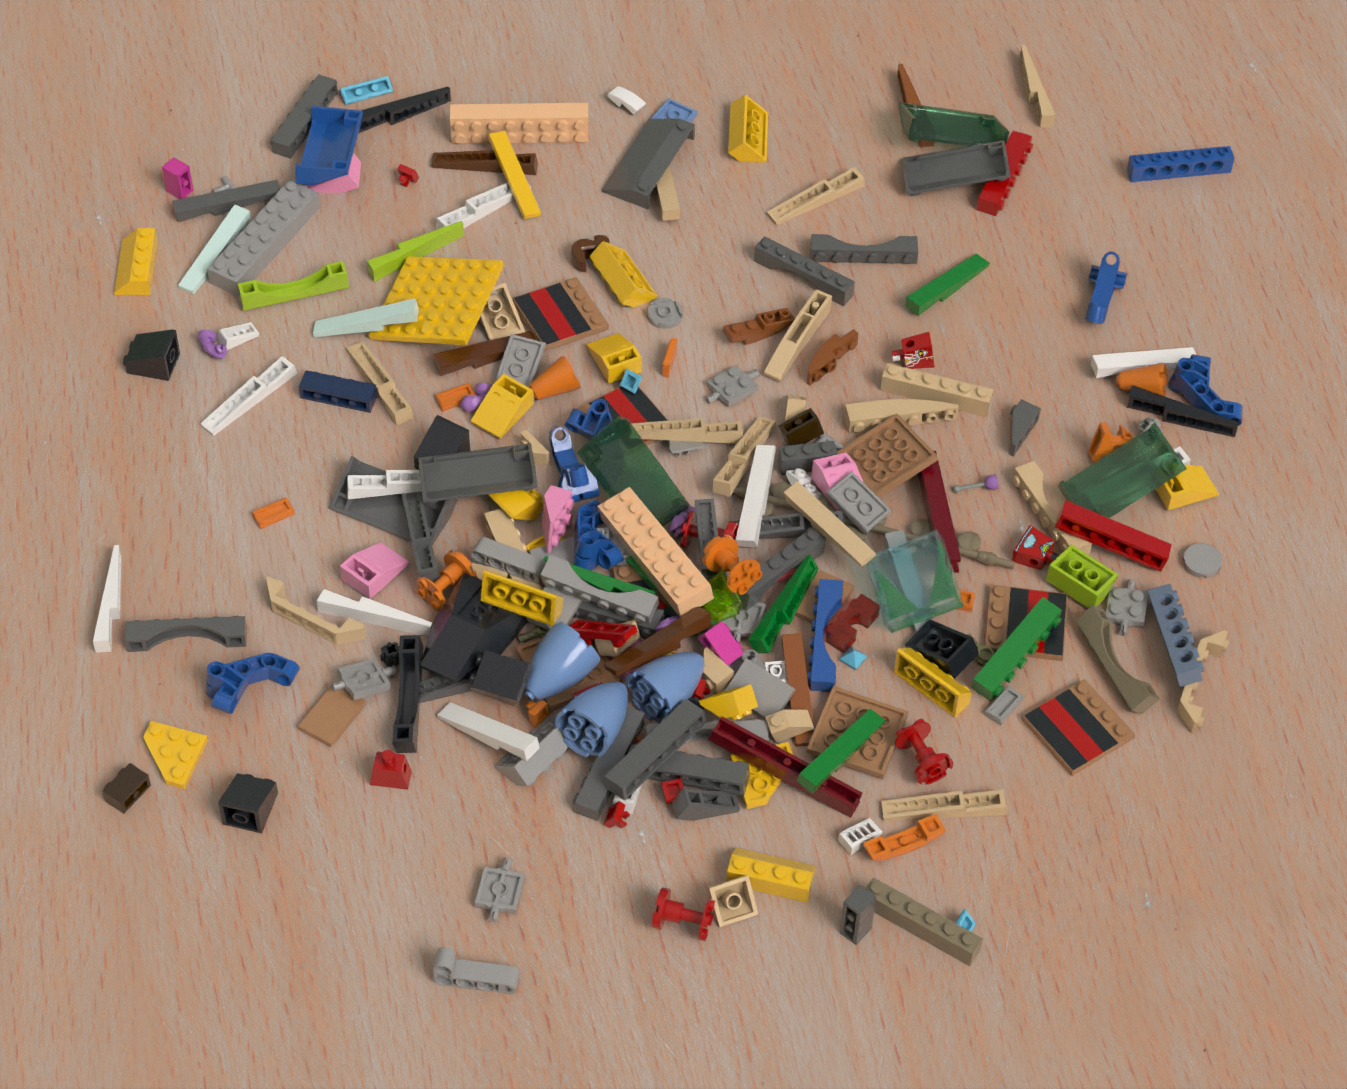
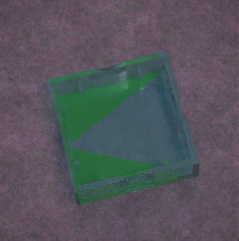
[867,530,964,633]

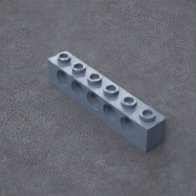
[1148,584,1205,687]

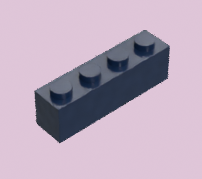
[299,370,377,413]

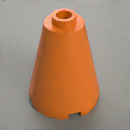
[529,356,581,400]
[1116,363,1167,396]

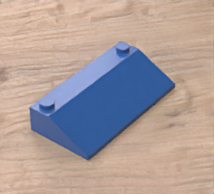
[295,106,363,185]

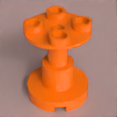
[702,535,762,595]
[416,550,477,611]

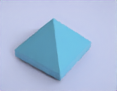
[620,369,643,394]
[840,646,867,670]
[955,909,976,932]

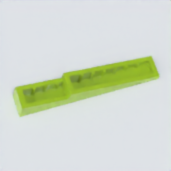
[367,221,464,282]

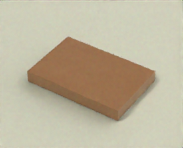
[795,570,854,630]
[298,686,366,747]

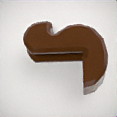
[571,235,609,272]

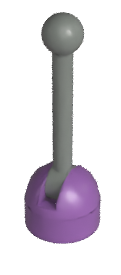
[953,474,999,493]

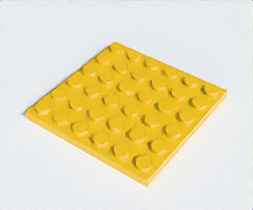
[369,256,504,345]

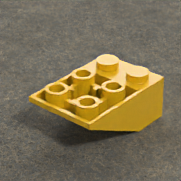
[586,333,642,384]
[471,374,534,439]
[1151,464,1219,510]

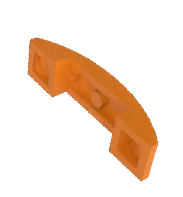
[863,814,946,861]

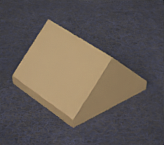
[708,875,759,927]

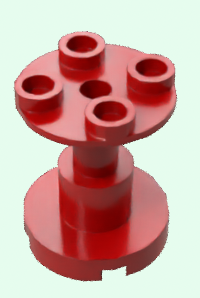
[680,510,739,549]
[895,719,954,785]
[652,888,715,941]

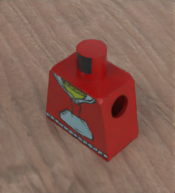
[1012,525,1060,570]

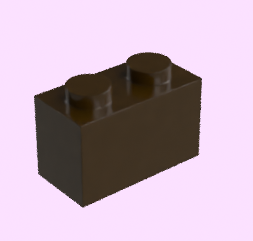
[778,408,824,446]
[102,763,151,814]

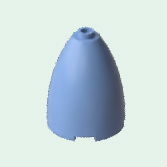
[523,622,601,701]
[625,652,704,723]
[555,682,628,757]

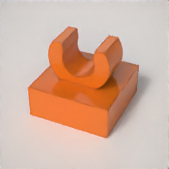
[526,700,550,728]

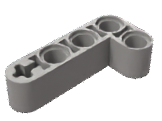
[471,537,546,583]
[433,947,520,994]

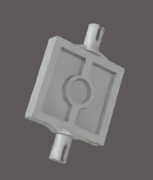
[705,365,760,407]
[1106,579,1149,636]
[721,596,767,642]
[331,658,397,700]
[475,857,525,923]

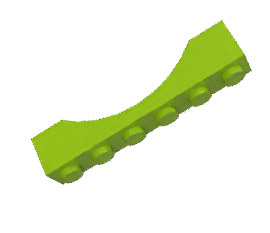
[238,261,349,311]

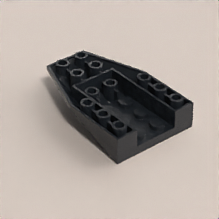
[420,573,528,683]

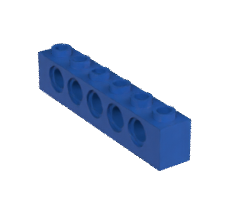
[1127,146,1235,182]

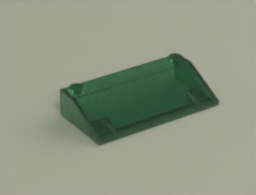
[898,102,1009,146]
[577,416,690,527]
[1058,422,1187,518]

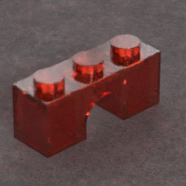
[825,593,880,653]

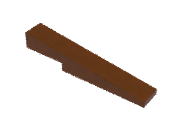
[431,150,538,175]
[433,331,536,376]
[605,606,712,676]

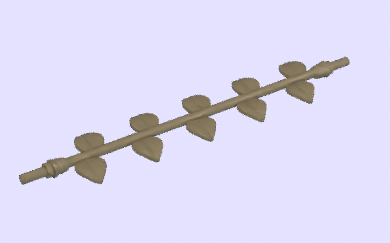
[733,481,1015,569]

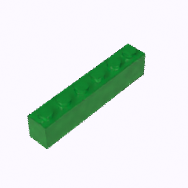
[971,597,1062,701]

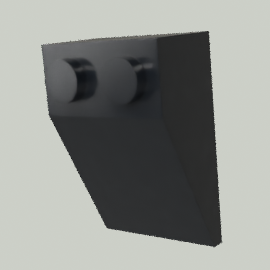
[905,619,979,679]

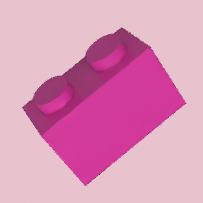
[162,157,194,199]
[697,621,744,665]

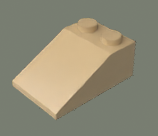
[479,283,525,341]

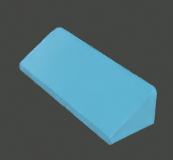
[339,76,393,105]

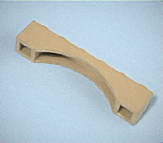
[1012,461,1092,554]

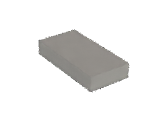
[984,686,1024,726]

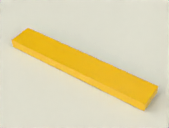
[488,131,541,219]

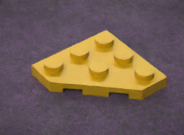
[143,721,208,789]
[730,742,793,809]

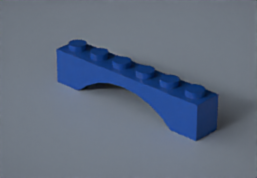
[807,579,843,692]

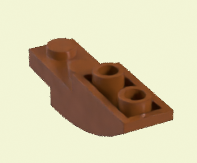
[722,308,795,345]
[807,329,858,386]

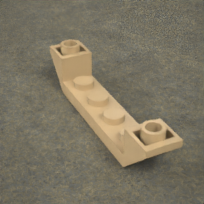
[266,576,367,645]
[1177,630,1230,734]

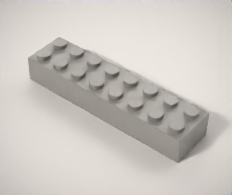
[207,180,320,297]

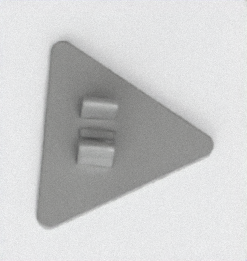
[669,440,706,457]

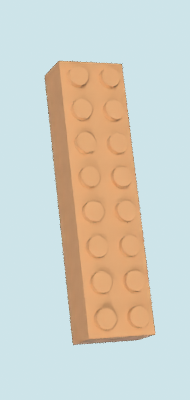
[450,103,589,144]
[598,487,714,617]

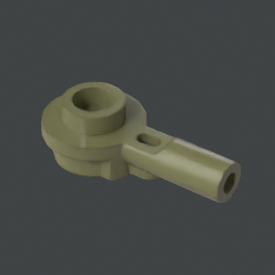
[517,625,549,643]
[967,634,995,666]

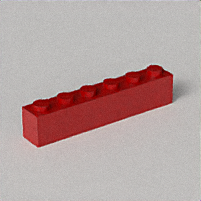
[977,130,1033,216]
[1054,500,1172,572]

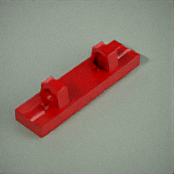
[570,620,638,648]

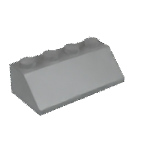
[494,715,569,786]

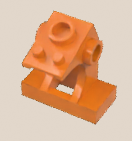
[1088,422,1138,463]

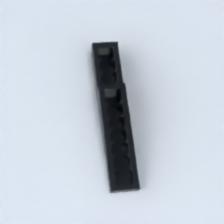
[358,86,451,134]
[1127,385,1239,437]

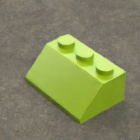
[1046,544,1119,608]

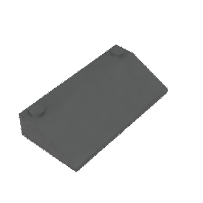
[602,119,695,209]
[902,140,1011,196]
[418,443,538,503]
[329,456,458,545]

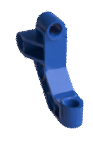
[1085,251,1127,324]
[1168,354,1243,426]
[564,399,625,488]
[548,426,600,503]
[573,500,624,571]
[206,653,300,714]

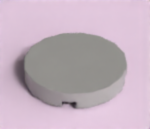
[647,298,683,329]
[1183,543,1222,578]

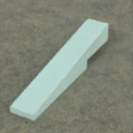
[178,205,251,294]
[313,299,419,337]

